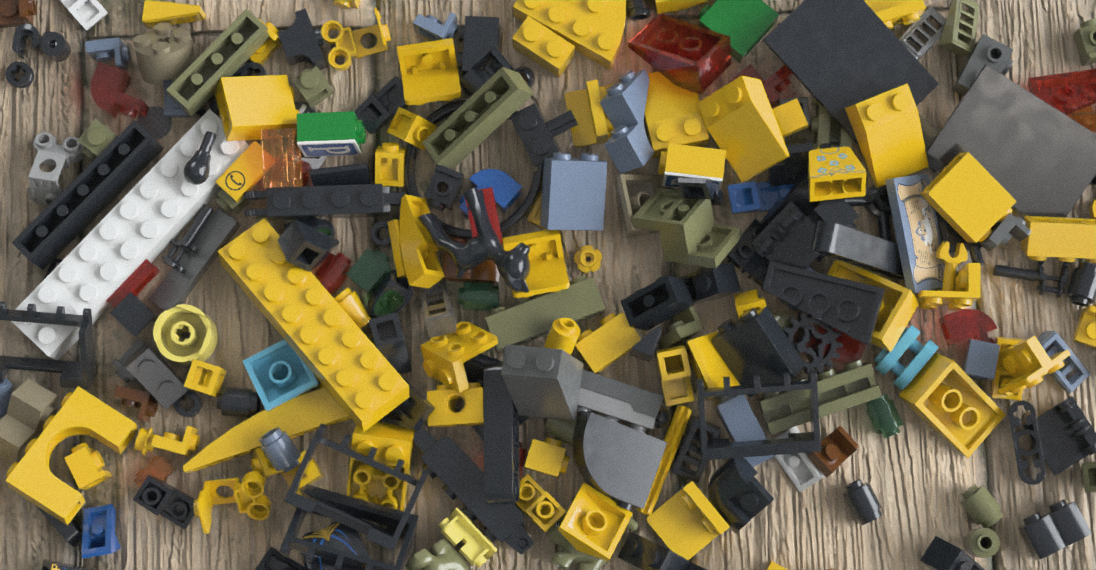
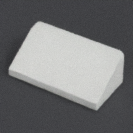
[775,426,824,492]

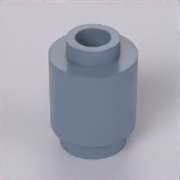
[259,427,301,472]

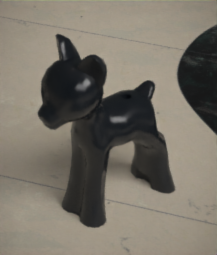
[418,188,531,293]

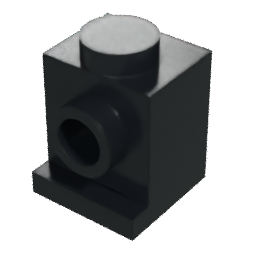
[424,164,465,212]

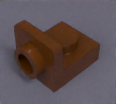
[0,0,37,28]
[114,385,158,422]
[807,426,859,478]

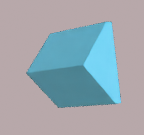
[242,339,319,412]

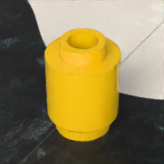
[544,318,581,355]

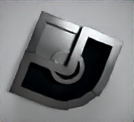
[708,457,774,533]

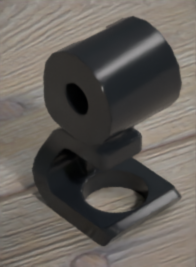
[12,23,71,62]
[459,47,514,97]

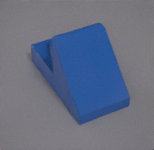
[81,504,121,558]

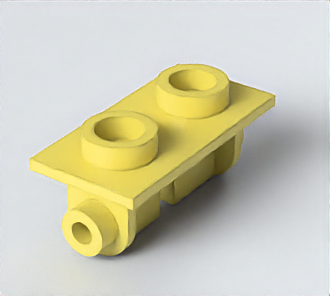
[438,508,497,568]

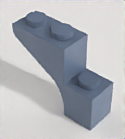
[600,69,654,174]

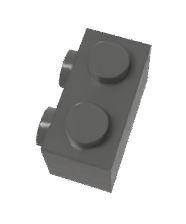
[952,34,1014,96]

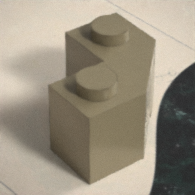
[0,379,57,465]

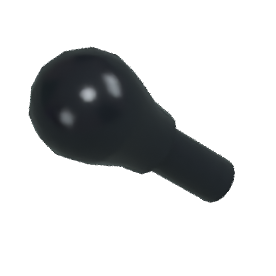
[183,131,217,185]

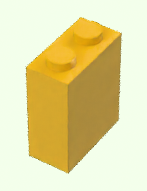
[215,75,300,142]
[920,152,1017,243]

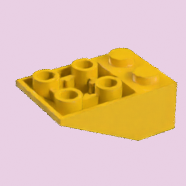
[346,422,416,511]

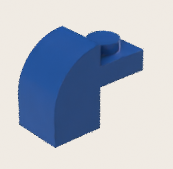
[459,169,523,220]

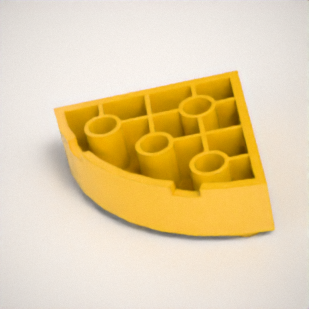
[513,0,626,71]

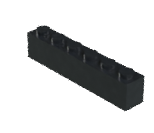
[12,120,164,270]

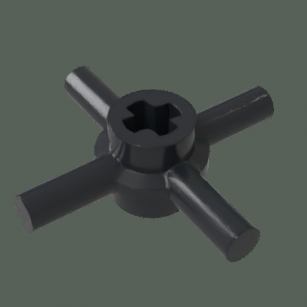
[843,185,892,242]

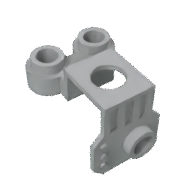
[27,132,85,206]

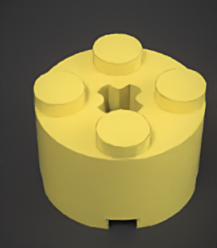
[153,304,218,366]

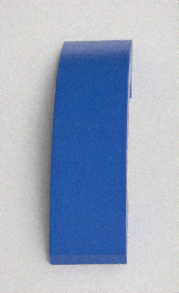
[727,181,824,214]

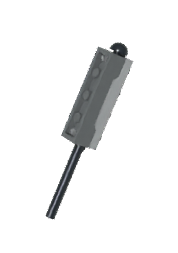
[471,354,671,433]

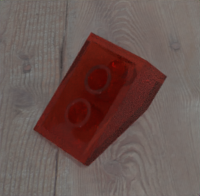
[628,14,732,95]

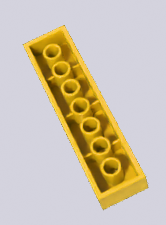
[218,218,409,432]

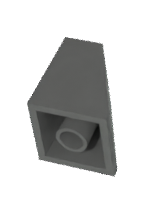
[501,345,583,421]

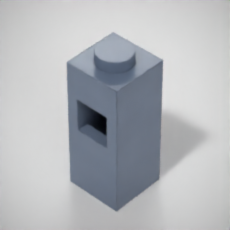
[715,394,775,467]

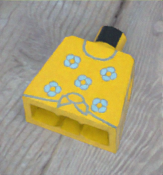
[808,143,866,202]

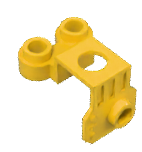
[321,7,391,71]
[193,471,271,534]

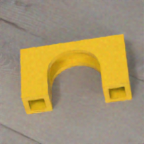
[5,386,138,526]

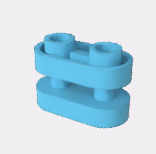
[874,324,939,390]

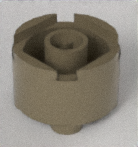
[133,23,196,85]

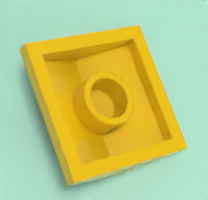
[558,482,633,561]

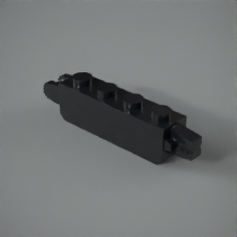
[244,184,405,221]
[413,428,534,555]

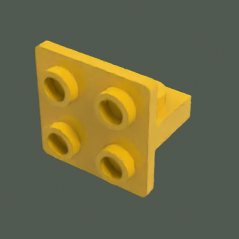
[564,80,614,148]
[998,336,1071,395]

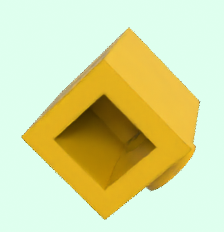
[524,437,570,478]

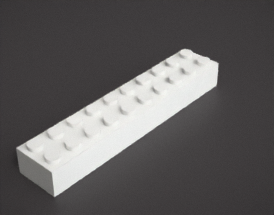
[11,109,250,360]

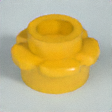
[574,245,602,273]
[134,427,155,455]

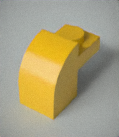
[654,345,695,407]

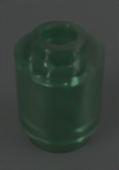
[458,282,499,311]
[865,394,904,439]

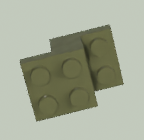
[632,188,741,268]

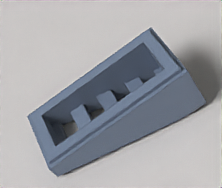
[1037,331,1090,393]

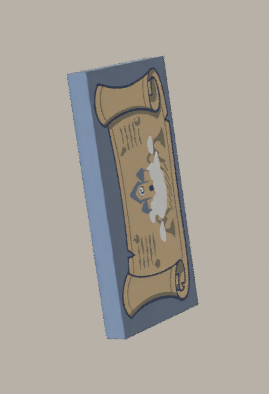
[886,174,945,293]

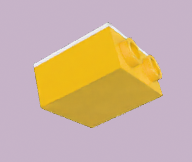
[658,143,726,188]

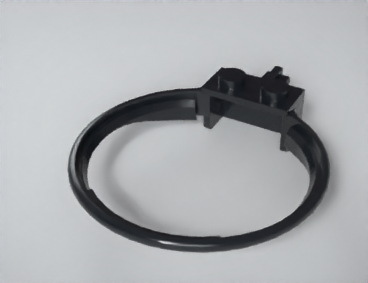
[404,99,578,239]

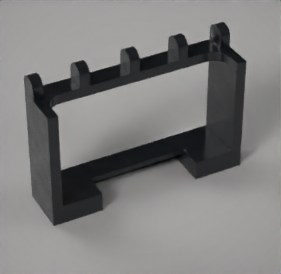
[0,301,97,389]
[696,370,821,461]
[284,423,429,550]
[280,484,419,570]

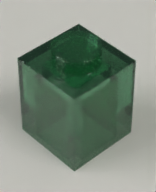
[346,248,392,296]

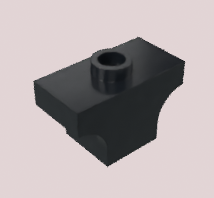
[278,8,327,70]

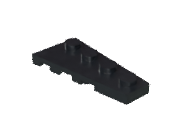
[762,261,885,347]

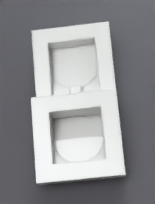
[60,0,108,31]

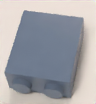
[540,152,607,231]

